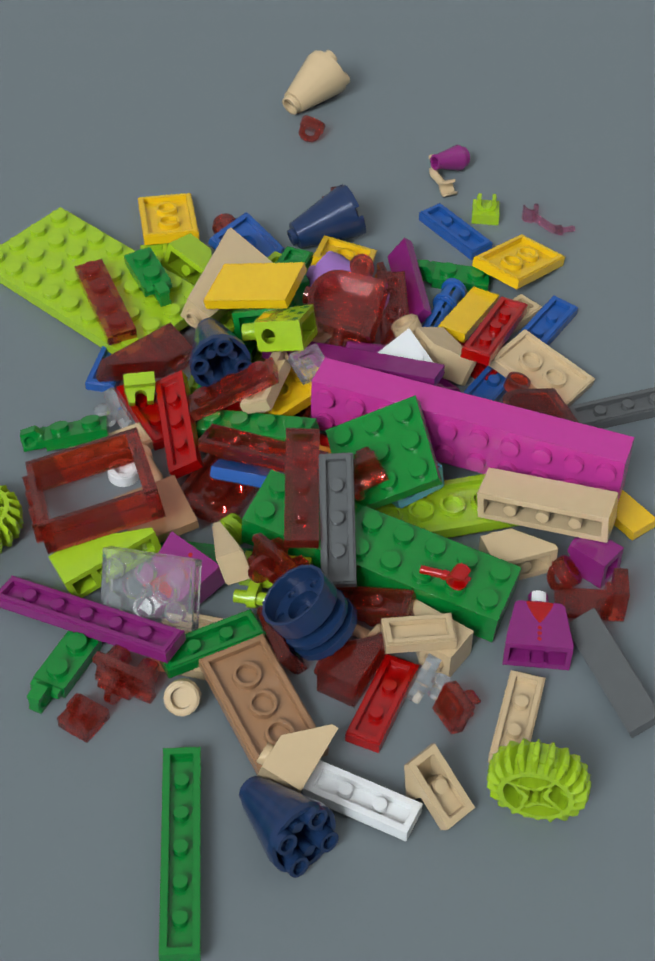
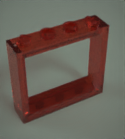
[22,427,166,554]

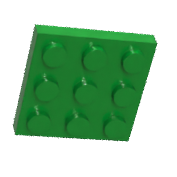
[326,395,443,509]

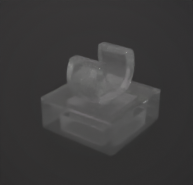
[288,343,325,385]
[94,387,133,429]
[406,654,452,704]

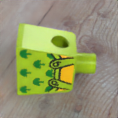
[241,304,318,352]

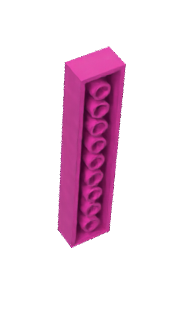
[311,357,635,502]

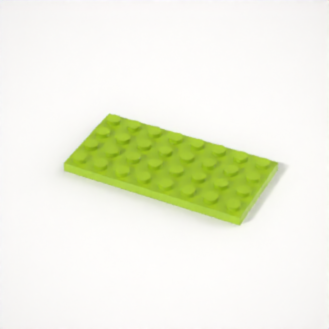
[0,207,194,366]

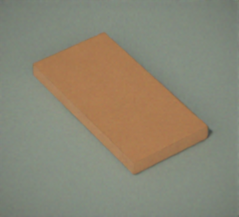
[199,634,329,774]

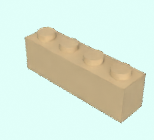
[477,467,618,543]

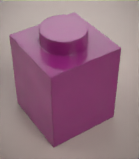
[567,537,624,588]

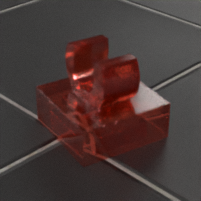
[432,681,481,734]
[57,693,110,743]

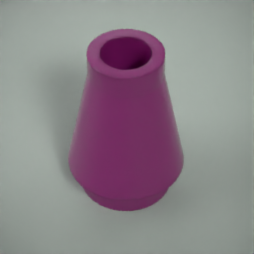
[430,145,470,171]

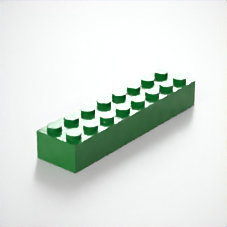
[242,469,522,642]

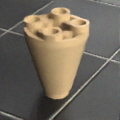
[282,50,350,115]

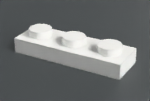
[303,760,423,841]

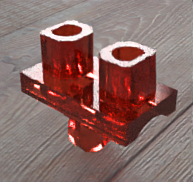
[354,447,388,501]
[247,532,310,584]
[92,644,160,705]

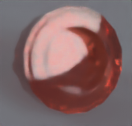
[299,115,326,142]
[546,555,582,592]

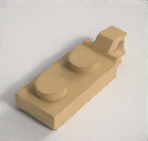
[240,351,292,414]

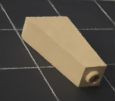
[180,227,273,329]

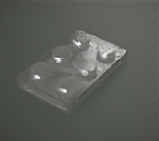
[101,546,202,631]

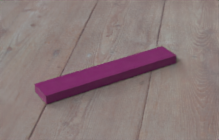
[262,341,445,386]
[0,575,186,663]

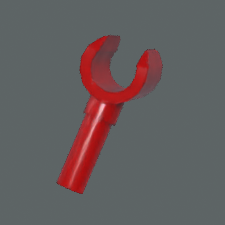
[419,563,471,591]

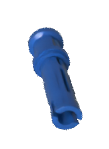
[422,278,467,327]

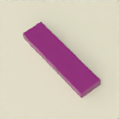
[387,237,432,324]

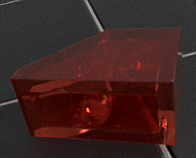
[314,634,386,708]

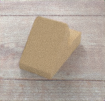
[404,743,475,830]

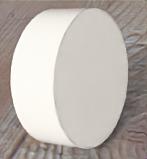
[107,457,140,487]

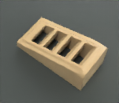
[212,521,252,585]

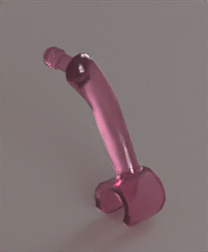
[522,203,575,235]

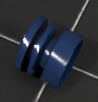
[262,564,357,661]

